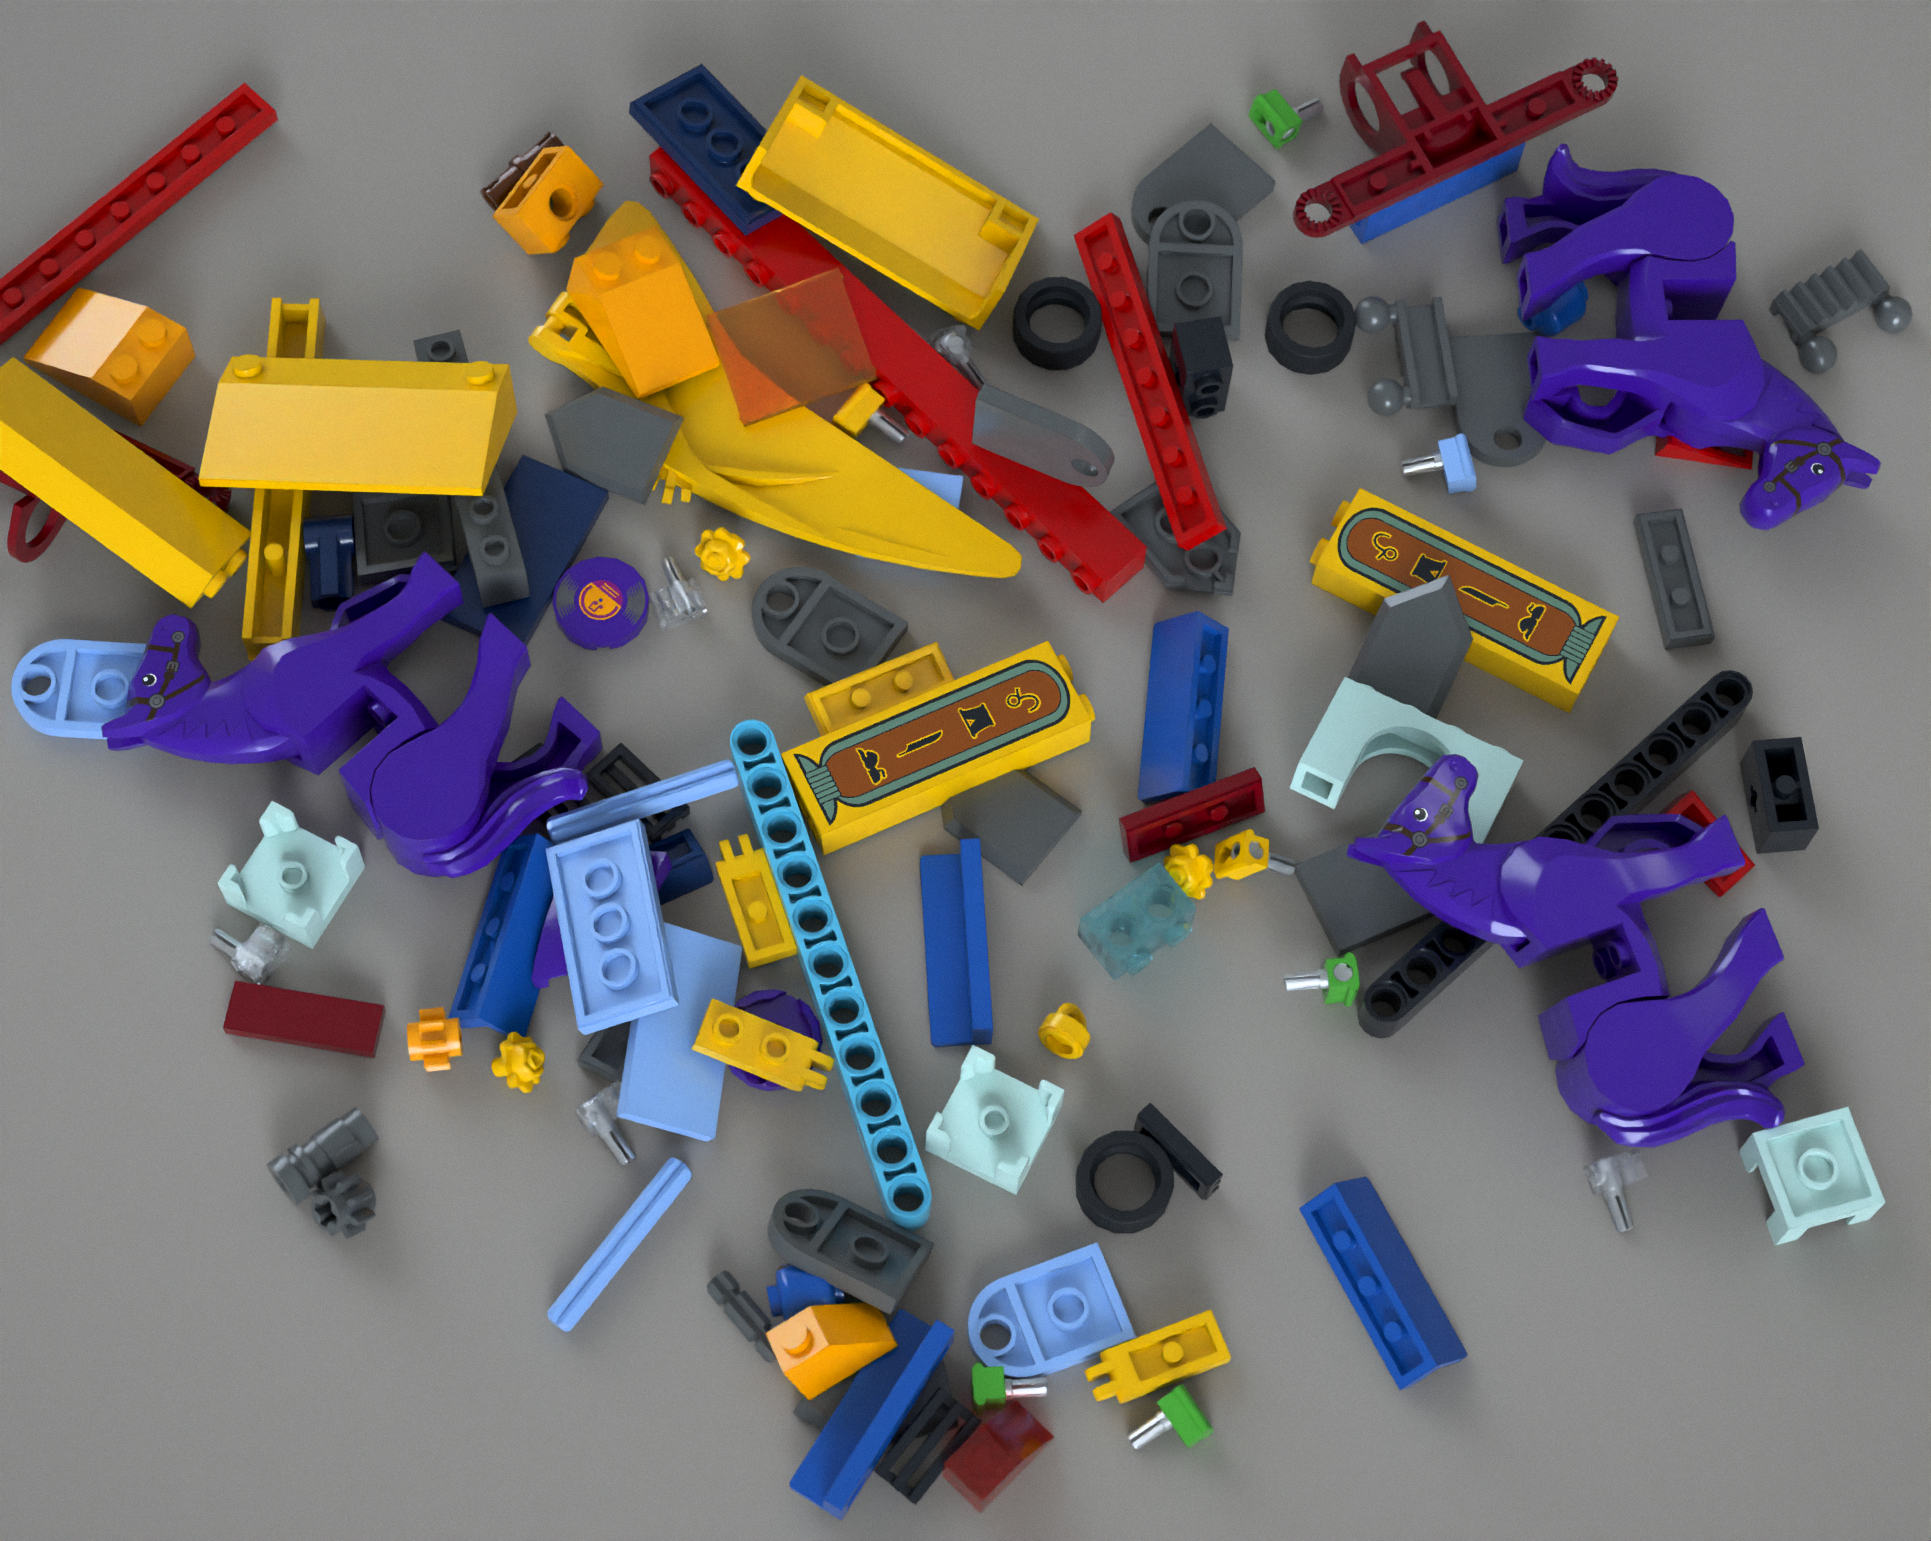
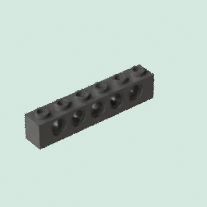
[413,330,530,608]

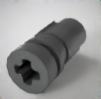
[266,1107,379,1205]

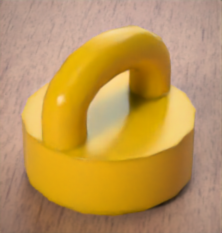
[1038,1002,1091,1059]

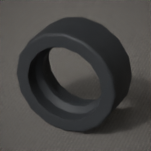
[1013,277,1102,370]
[1264,281,1356,375]
[1076,1131,1174,1233]

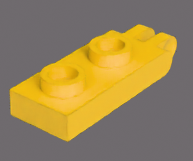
[715,833,797,969]
[691,998,834,1091]
[1084,1309,1231,1403]

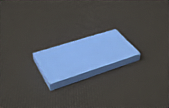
[546,818,680,1035]
[616,922,743,1142]

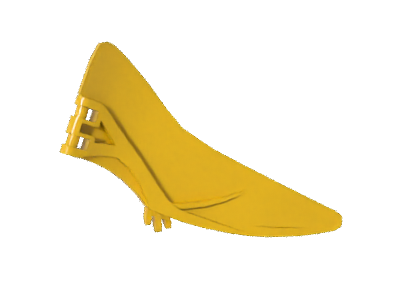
[528,201,1022,578]

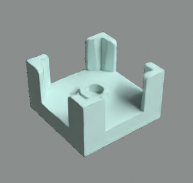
[218,801,365,949]
[925,1045,1065,1195]
[1739,1107,1886,1246]

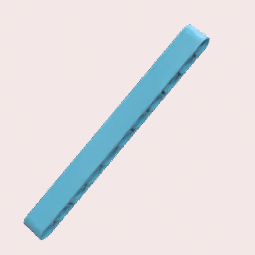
[730,719,932,1231]

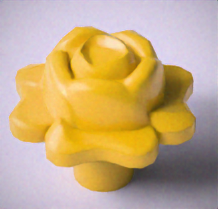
[694,527,751,581]
[1163,844,1214,900]
[491,1031,545,1093]

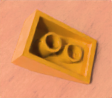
[566,226,720,400]
[23,287,196,427]

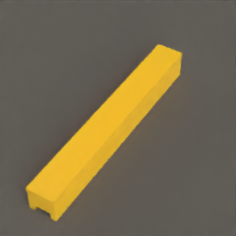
[242,297,326,660]

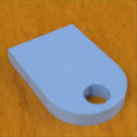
[11,639,146,740]
[967,1242,1136,1380]

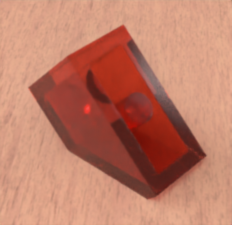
[943,1400,1054,1513]

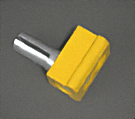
[831,382,909,445]
[1214,829,1295,880]

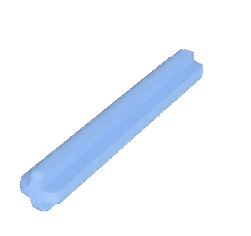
[546,759,738,845]
[547,1157,692,1332]

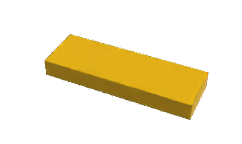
[804,642,954,736]

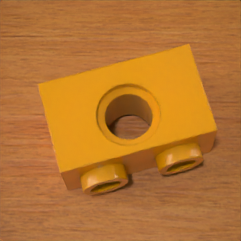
[492,145,604,255]

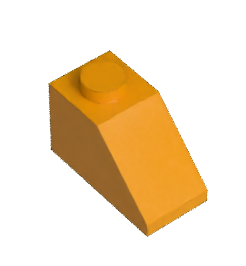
[765,1303,898,1400]

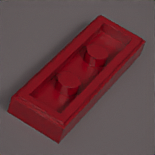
[1119,767,1265,863]
[223,981,386,1058]

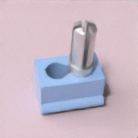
[1401,434,1477,494]

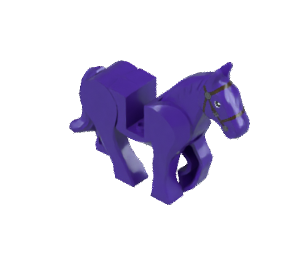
[1497,144,1881,530]
[101,551,603,878]
[1347,754,1805,1147]

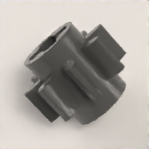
[311,1171,376,1239]

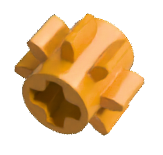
[407,1007,463,1072]

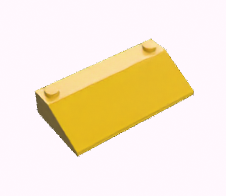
[736,75,1039,331]
[199,354,517,496]

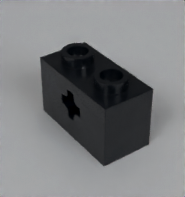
[1169,316,1233,419]
[1740,737,1819,854]

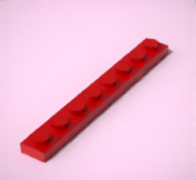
[0,82,278,345]
[1073,212,1227,551]

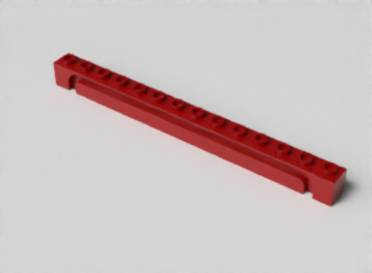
[649,147,1147,603]

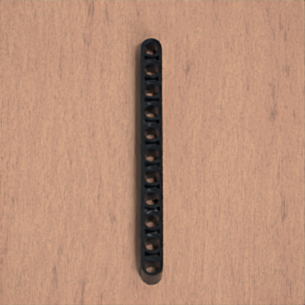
[1358,670,1753,1039]

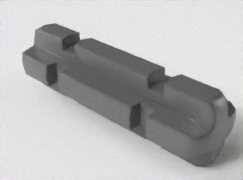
[707,1271,777,1363]

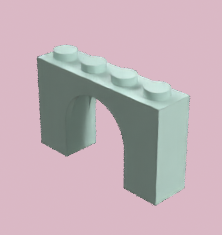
[1290,677,1524,844]

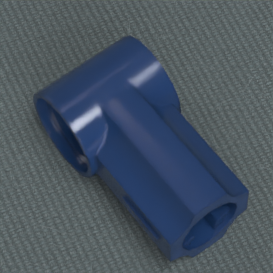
[303,514,356,612]

